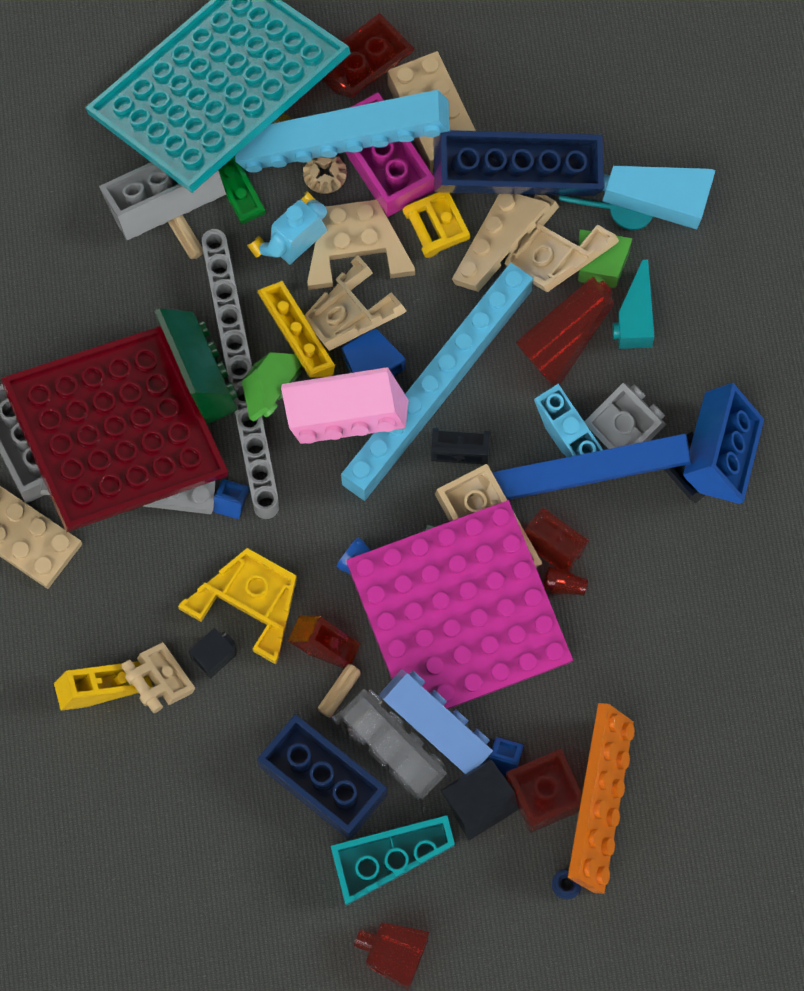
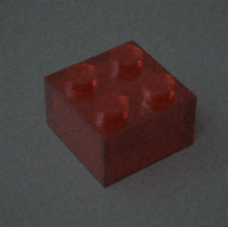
[506,749,582,833]

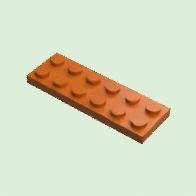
[568,703,635,894]

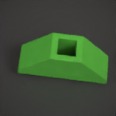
[242,352,302,422]

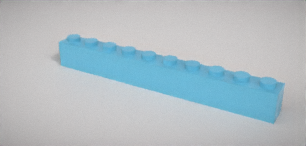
[341,263,533,501]

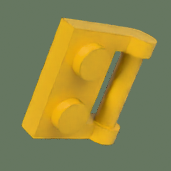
[402,192,470,258]

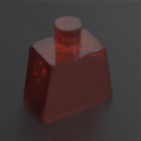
[354,922,429,991]

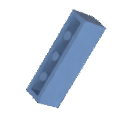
[378,669,493,774]

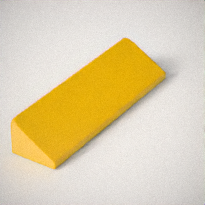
[257,281,335,378]

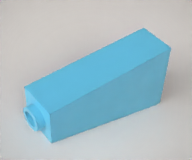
[602,166,716,230]

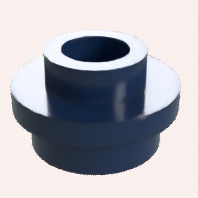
[552,869,582,900]

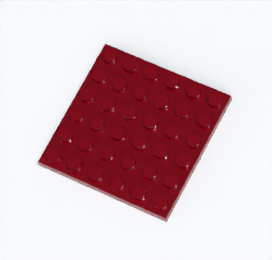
[1,326,228,533]

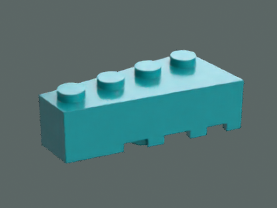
[331,815,455,906]

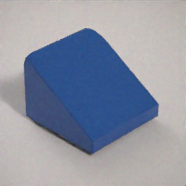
[213,479,250,519]
[489,737,524,779]

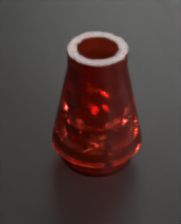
[543,566,588,596]

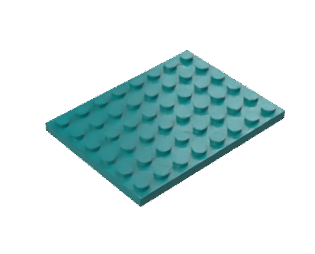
[85,0,351,193]

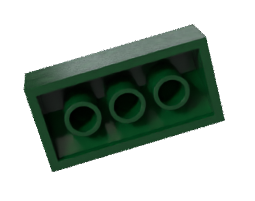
[155,308,238,424]

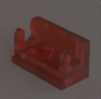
[525,508,589,574]

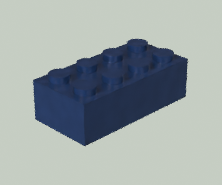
[257,714,387,841]

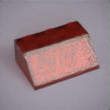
[322,13,414,98]

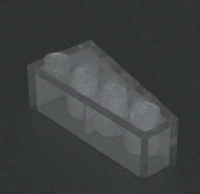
[331,689,447,800]

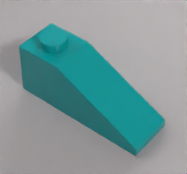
[612,259,654,349]

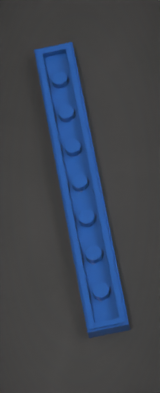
[492,434,691,500]

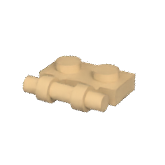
[121,642,195,713]

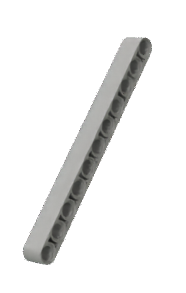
[202,229,279,519]

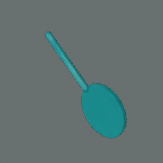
[559,196,653,230]

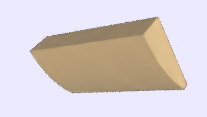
[435,464,542,568]

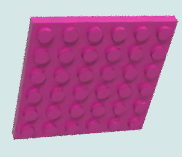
[346,500,573,709]

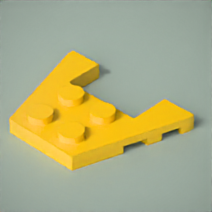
[178,548,297,664]

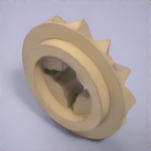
[303,156,347,194]

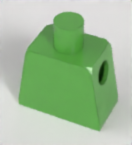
[578,229,632,298]

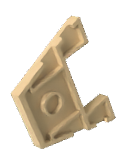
[504,195,619,292]
[307,200,415,290]
[304,255,406,351]

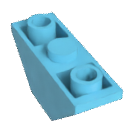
[534,384,603,457]

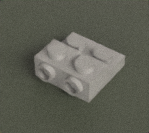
[584,383,667,449]

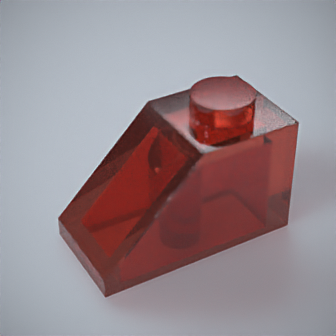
[288,615,361,669]

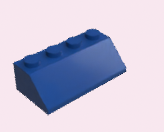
[683,383,764,504]

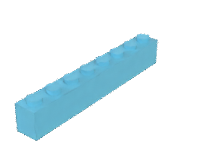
[235,90,450,172]

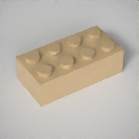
[387,51,476,174]

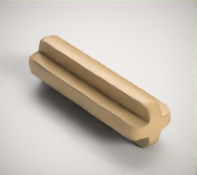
[168,215,204,259]
[318,664,361,718]

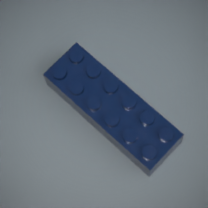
[433,130,604,196]

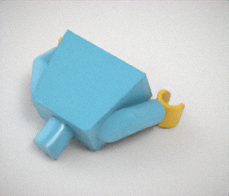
[247,191,327,265]

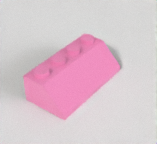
[281,367,409,444]

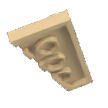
[452,194,551,292]

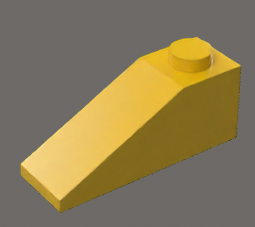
[54,661,153,711]

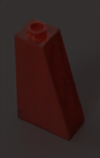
[516,277,614,387]

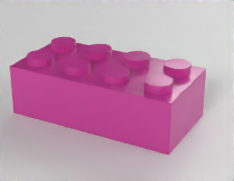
[345,93,434,217]

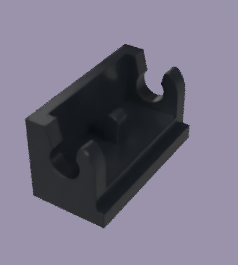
[431,427,490,465]

